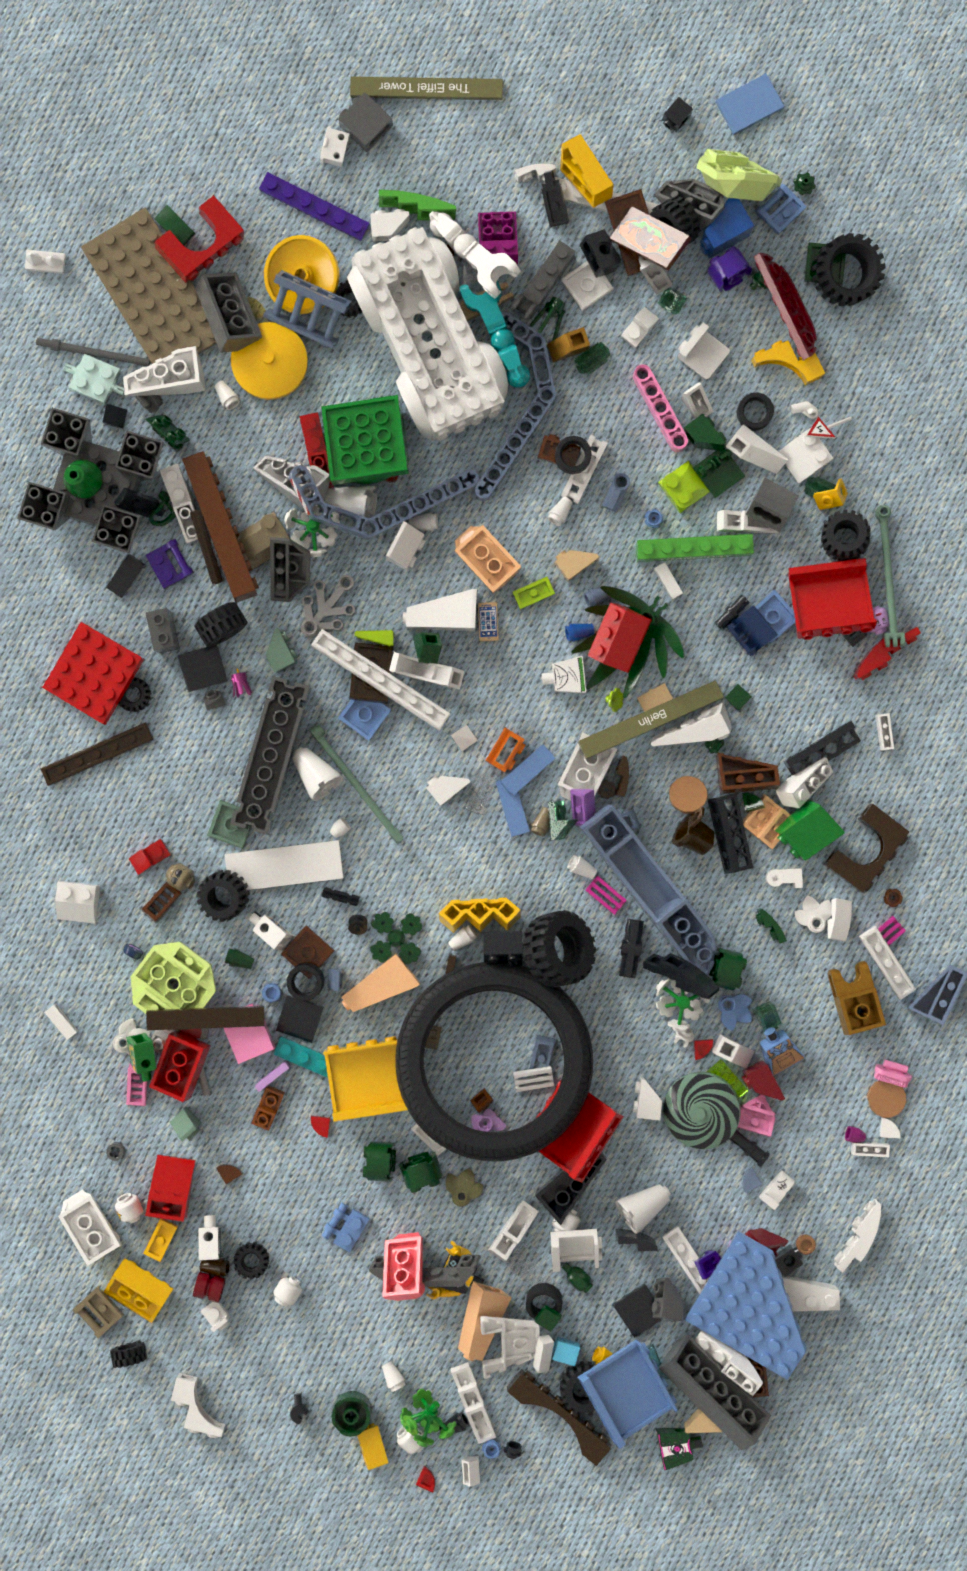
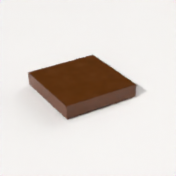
[281,925,335,979]

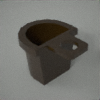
[672,806,715,855]

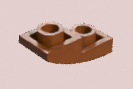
[251,1085,285,1131]

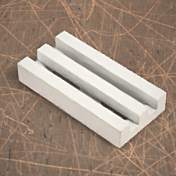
[513,1066,554,1092]

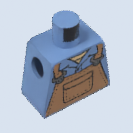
[760,1027,805,1076]

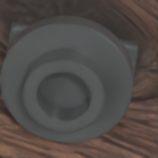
[203,690,226,711]

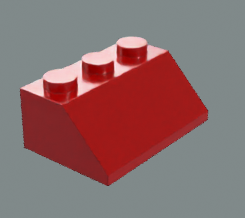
[588,603,652,673]

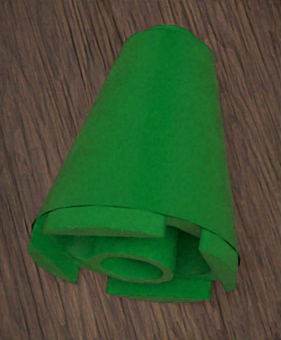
[63,459,102,498]

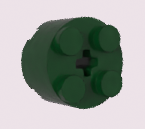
[709,948,747,991]
[363,1141,396,1182]
[399,1151,443,1193]
[331,1391,372,1437]

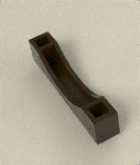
[507,1369,611,1466]

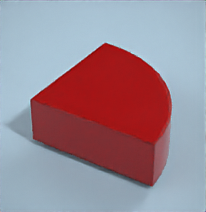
[694,1039,713,1060]
[311,1115,330,1138]
[416,1466,435,1493]

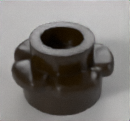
[597,780,616,799]

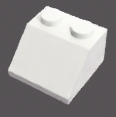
[779,427,834,484]
[386,521,426,570]
[55,881,100,924]

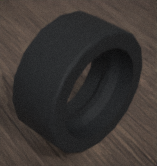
[736,392,774,431]
[555,436,592,475]
[286,963,325,1001]
[526,1283,563,1320]

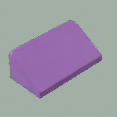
[570,789,596,826]

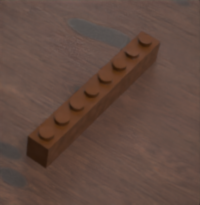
[182,451,259,603]

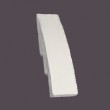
[451,1362,496,1444]

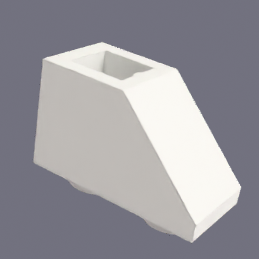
[371,209,410,242]
[712,1034,755,1069]
[633,1077,662,1121]

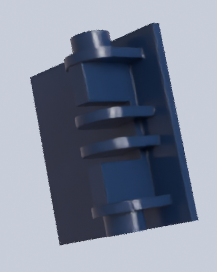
[726,605,778,656]

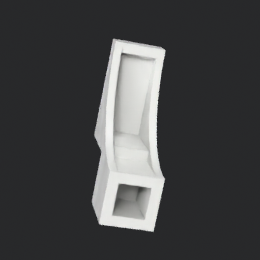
[389,652,464,690]
[171,1373,226,1438]

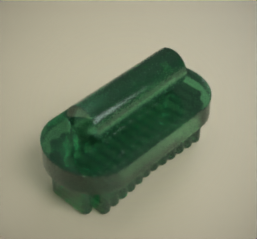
[574,342,610,375]
[804,476,836,497]

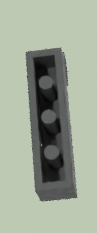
[511,240,575,321]

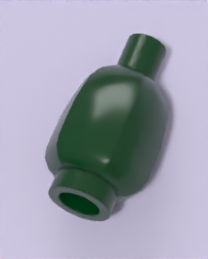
[561,1262,593,1293]

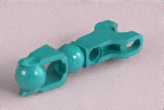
[459,281,531,388]

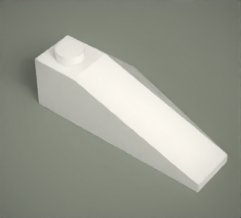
[123,346,206,396]
[651,702,732,746]

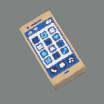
[478,602,499,642]

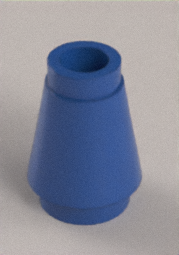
[565,623,594,642]

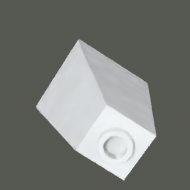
[403,589,477,632]

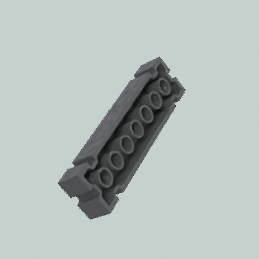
[230,676,311,835]

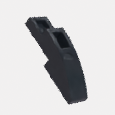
[643,953,719,999]

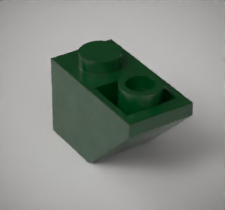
[684,414,727,451]
[413,632,442,664]

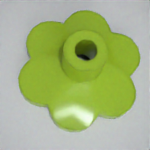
[605,688,624,712]

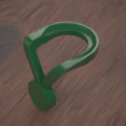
[149,491,176,526]

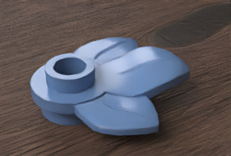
[718,994,752,1031]

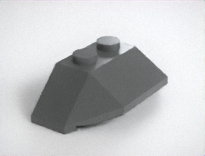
[654,179,725,229]
[270,537,310,602]

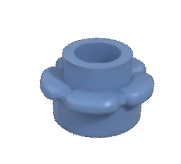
[645,509,663,528]
[482,1439,501,1459]

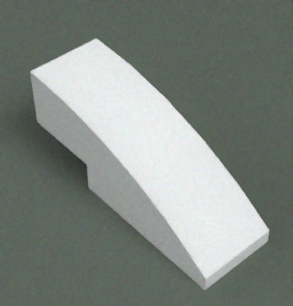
[717,510,779,533]
[488,1200,539,1262]

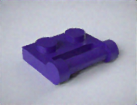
[145,539,194,589]

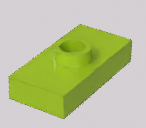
[512,576,555,610]

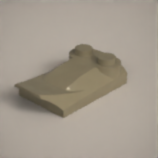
[236,512,290,570]

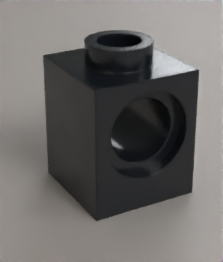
[662,97,693,132]
[775,1244,803,1277]

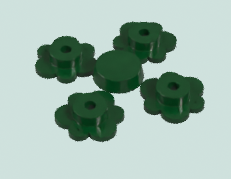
[370,912,422,964]

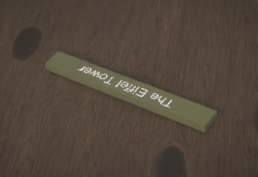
[350,76,503,100]

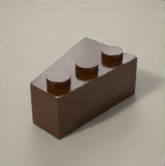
[716,752,780,794]

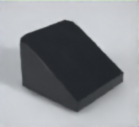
[102,404,128,429]

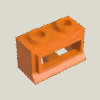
[485,728,526,772]

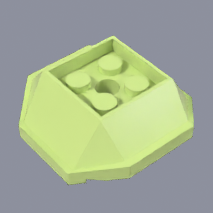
[697,149,782,201]
[130,941,217,1014]

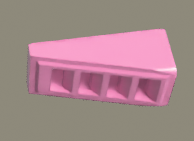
[126,1064,148,1106]

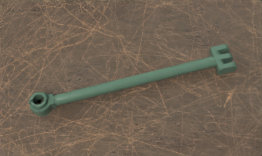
[875,505,905,647]
[308,724,403,844]

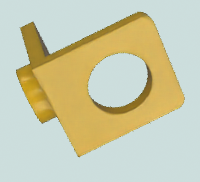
[813,478,848,510]

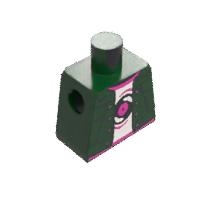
[656,1428,703,1471]

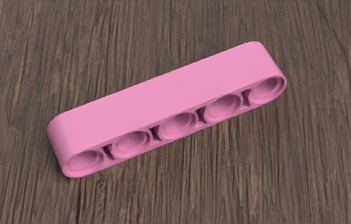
[633,364,688,452]

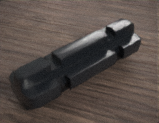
[322,887,360,906]

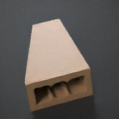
[342,953,420,1012]
[458,1282,512,1361]

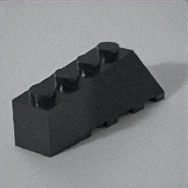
[535,1152,606,1226]

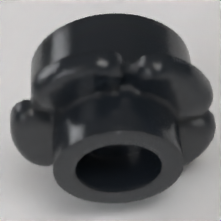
[503,1441,522,1459]

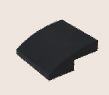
[178,645,228,692]
[276,995,324,1043]
[615,1229,658,1252]

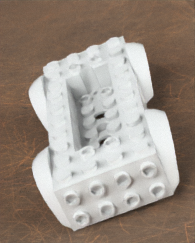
[347,227,508,442]

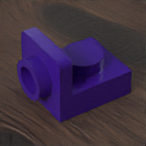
[694,1250,721,1280]

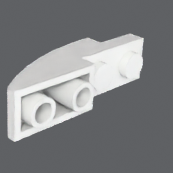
[160,464,198,543]
[834,1199,881,1272]
[695,1330,763,1396]

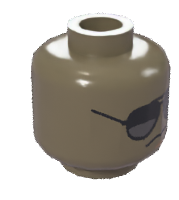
[166,863,195,892]

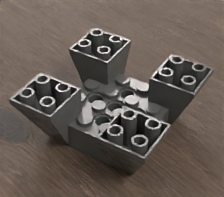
[17,407,164,553]

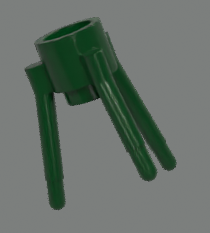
[530,297,566,341]

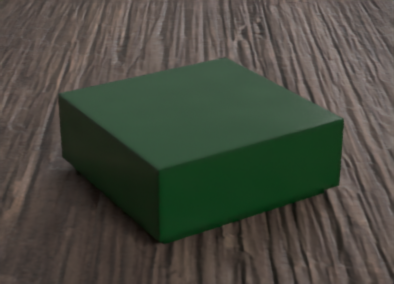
[725,684,752,711]
[535,1305,562,1332]

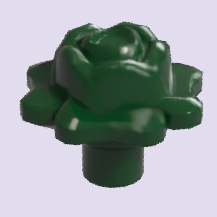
[793,172,816,195]
[750,270,767,290]
[705,738,725,754]

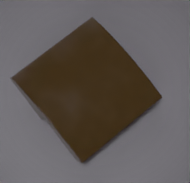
[614,755,629,797]

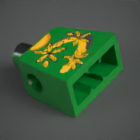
[126,1033,156,1082]

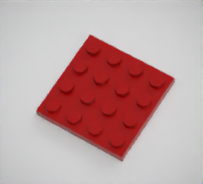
[42,622,144,725]

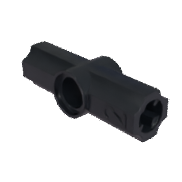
[619,919,644,978]

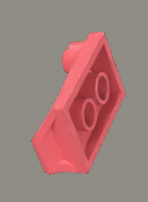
[383,1232,425,1301]

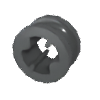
[106,1142,125,1161]

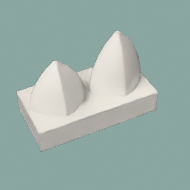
[25,250,66,274]

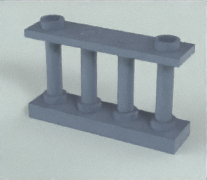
[263,270,352,348]

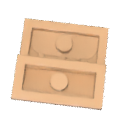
[743,794,790,850]

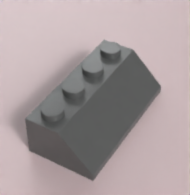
[195,272,262,353]

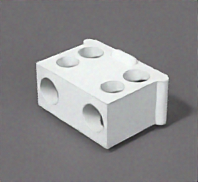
[320,126,349,167]

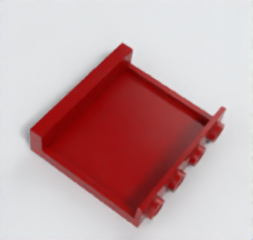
[788,558,877,640]
[536,1080,624,1182]

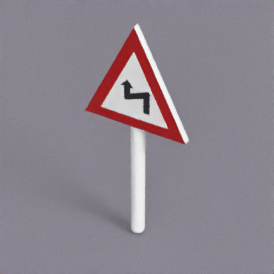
[806,417,852,439]

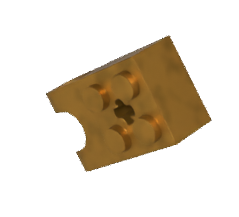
[827,961,886,1035]

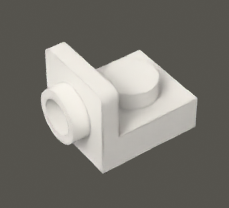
[201,1302,231,1332]

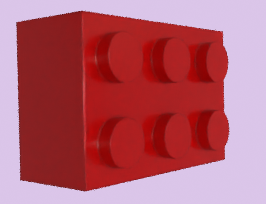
[149,1030,211,1102]

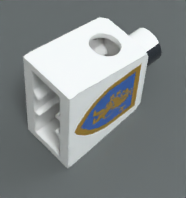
[249,912,294,951]

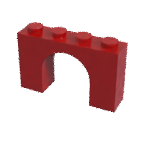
[155,195,244,283]

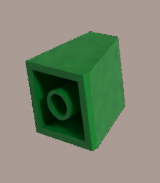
[775,799,845,861]

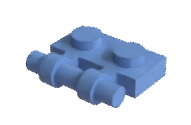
[322,1202,370,1253]

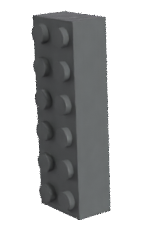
[659,1334,771,1450]

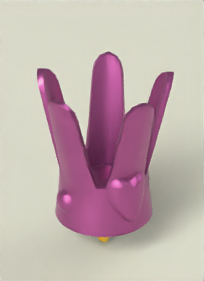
[231,668,252,698]

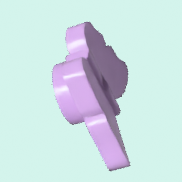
[471,1108,506,1132]

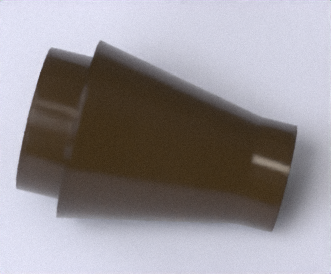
[200,1258,230,1278]

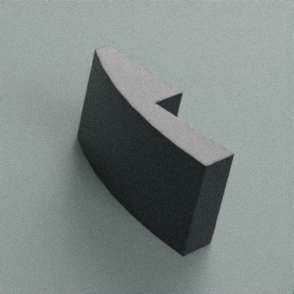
[106,554,145,598]

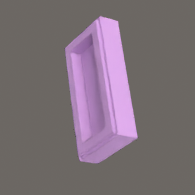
[255,1061,291,1092]

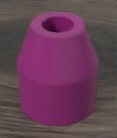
[845,1126,866,1143]

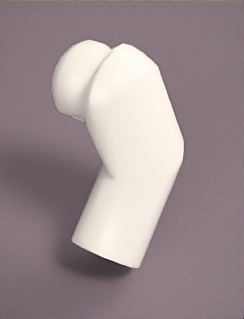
[790,401,818,419]

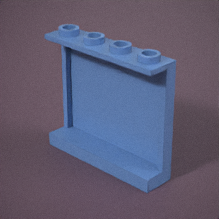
[578,1340,678,1449]

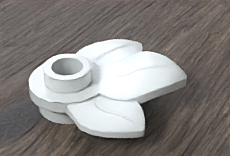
[794,896,832,933]
[113,1018,150,1054]

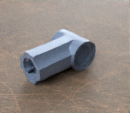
[602,473,630,513]

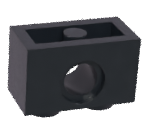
[580,229,622,278]

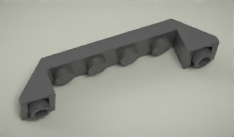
[369,1254,481,1287]

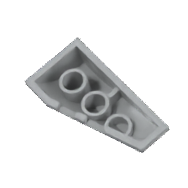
[253,455,330,513]

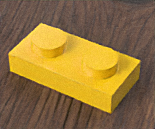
[143,1218,178,1262]

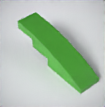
[379,190,456,220]

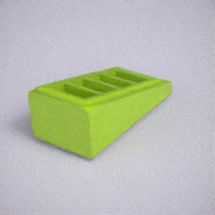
[355,630,394,647]

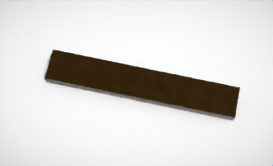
[40,722,154,786]
[146,1006,265,1031]

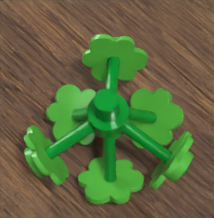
[400,1389,457,1447]

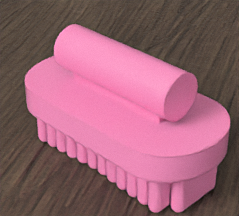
[874,1060,912,1088]

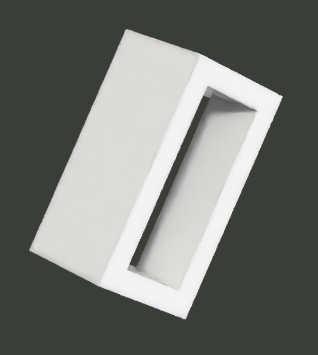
[462,1456,480,1487]

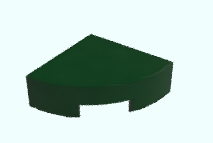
[742,792,765,813]

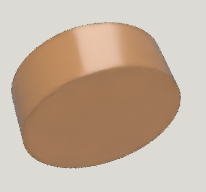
[796,1234,816,1255]

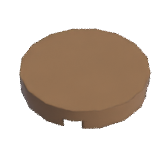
[669,776,707,814]
[867,1080,906,1118]

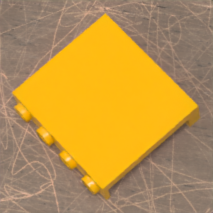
[323,1036,408,1121]

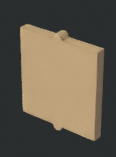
[637,683,673,712]

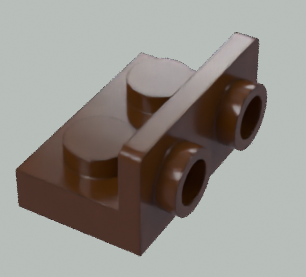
[537,434,581,466]

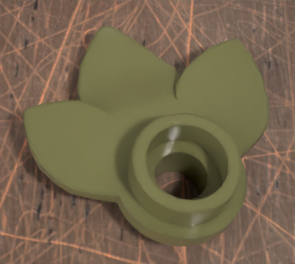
[446,1168,483,1207]

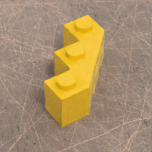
[439,898,521,933]

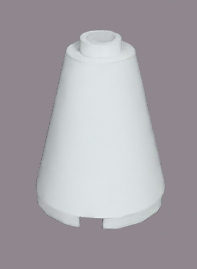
[324,485,377,518]
[292,747,343,801]
[615,1184,671,1234]

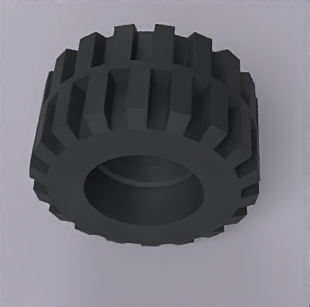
[650,196,700,244]
[821,509,871,561]
[194,602,248,647]
[197,870,250,922]
[560,1361,596,1416]

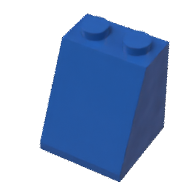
[700,198,754,259]

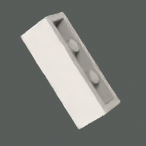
[654,562,683,600]
[876,713,894,751]
[44,1004,79,1040]
[851,1142,890,1157]
[533,1335,554,1373]

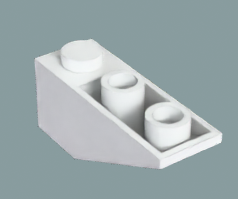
[726,424,788,474]
[776,757,833,808]

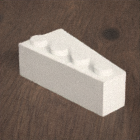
[781,1274,840,1312]

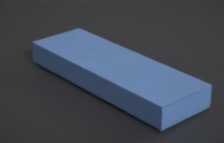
[500,744,555,796]
[496,780,530,837]

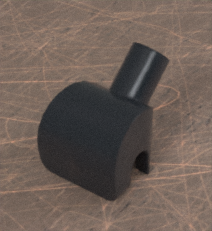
[290,1393,309,1424]

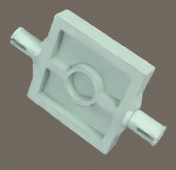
[63,354,125,405]

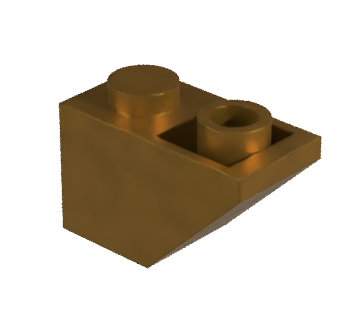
[547,327,590,363]

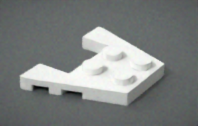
[480,1316,540,1379]

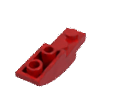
[299,412,335,489]
[853,627,921,680]

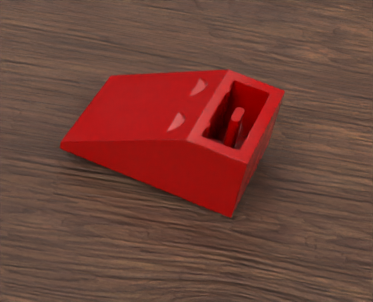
[145,1154,196,1222]

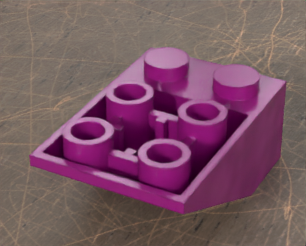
[478,211,518,265]

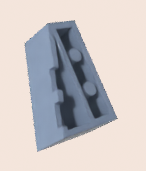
[907,964,967,1025]

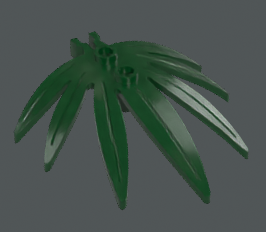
[571,586,685,698]

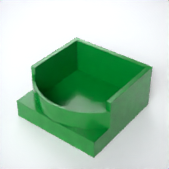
[321,395,409,485]

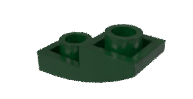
[154,205,196,246]
[755,908,787,944]

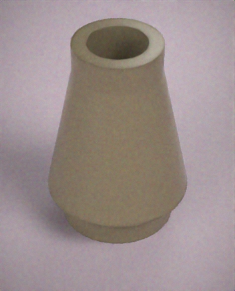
[531,807,553,837]

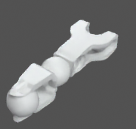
[429,211,521,298]

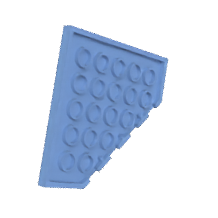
[685,1231,807,1380]

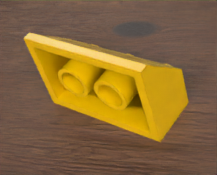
[104,1258,173,1323]

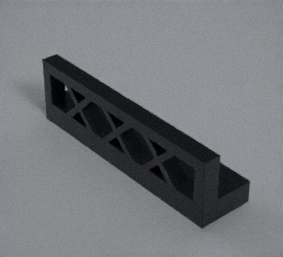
[784,721,861,775]
[707,793,753,874]

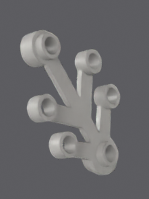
[301,575,355,637]

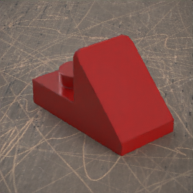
[129,839,171,875]

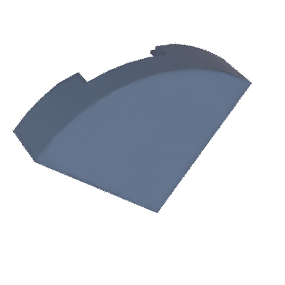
[743,1167,762,1194]

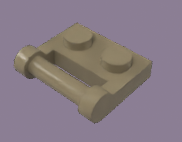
[72,1286,124,1338]

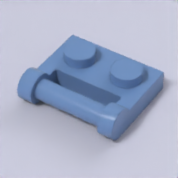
[755,184,807,235]

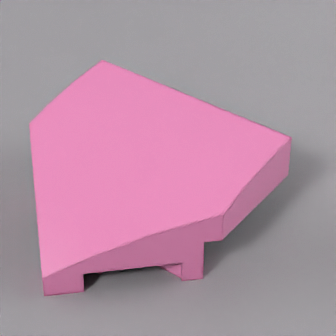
[737,1094,776,1137]

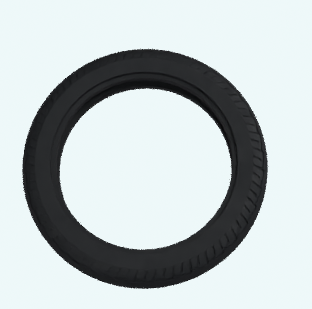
[395,962,593,1162]

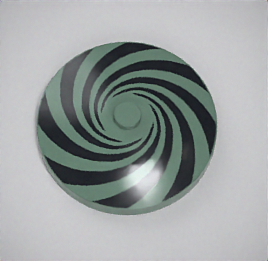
[663,1072,741,1149]

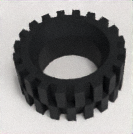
[812,233,886,306]

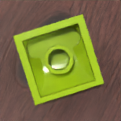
[658,461,710,514]

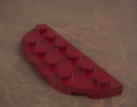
[754,253,817,360]

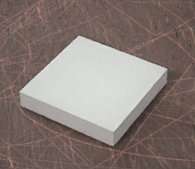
[561,261,614,312]

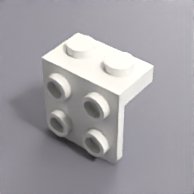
[677,322,730,380]

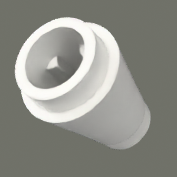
[214,381,240,410]
[548,497,573,526]
[409,512,438,531]
[567,855,597,879]
[448,925,478,951]
[381,1361,406,1392]

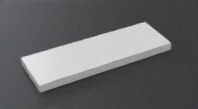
[225,840,344,890]

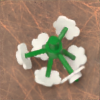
[284,508,340,558]
[656,978,710,1032]

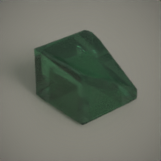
[657,287,687,314]

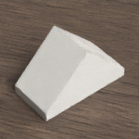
[681,382,714,419]

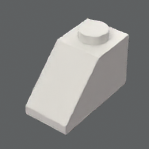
[426,776,470,806]

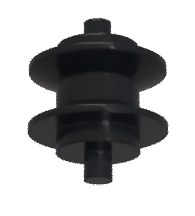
[348,914,368,935]

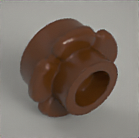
[884,889,903,907]

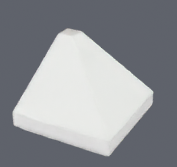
[451,725,478,751]

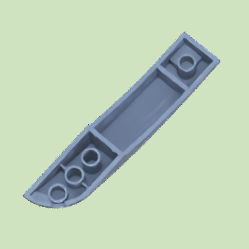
[580,804,716,975]

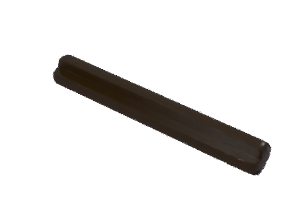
[190,510,222,584]

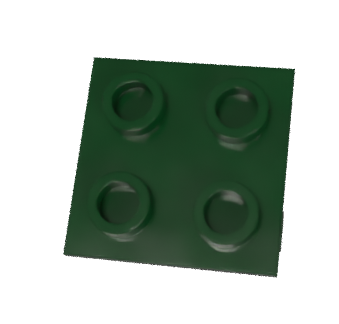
[145,414,190,451]
[693,449,745,498]

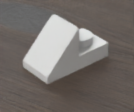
[621,307,659,349]

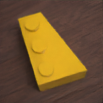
[560,134,614,208]

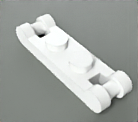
[561,435,608,504]

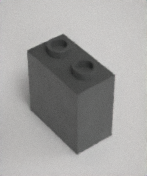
[338,92,393,152]
[746,478,799,533]
[146,608,180,654]

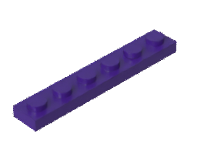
[259,172,370,241]

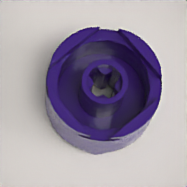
[707,246,752,292]

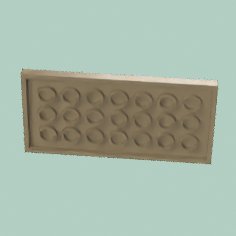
[81,207,217,364]

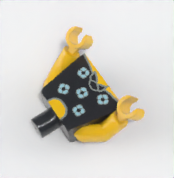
[426,1241,484,1300]

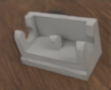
[639,256,673,295]

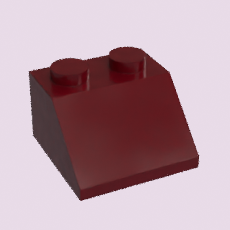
[741,1060,785,1101]

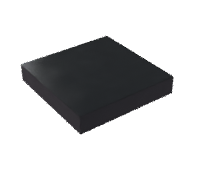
[613,1283,661,1338]

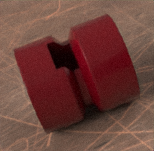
[193,1272,226,1303]

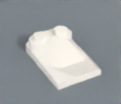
[558,732,617,801]
[58,1190,122,1266]

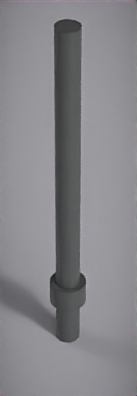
[36,338,151,366]

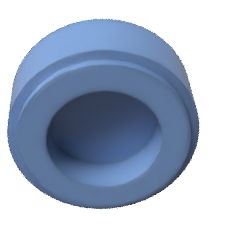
[262,983,282,1003]

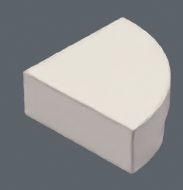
[880,1117,900,1138]

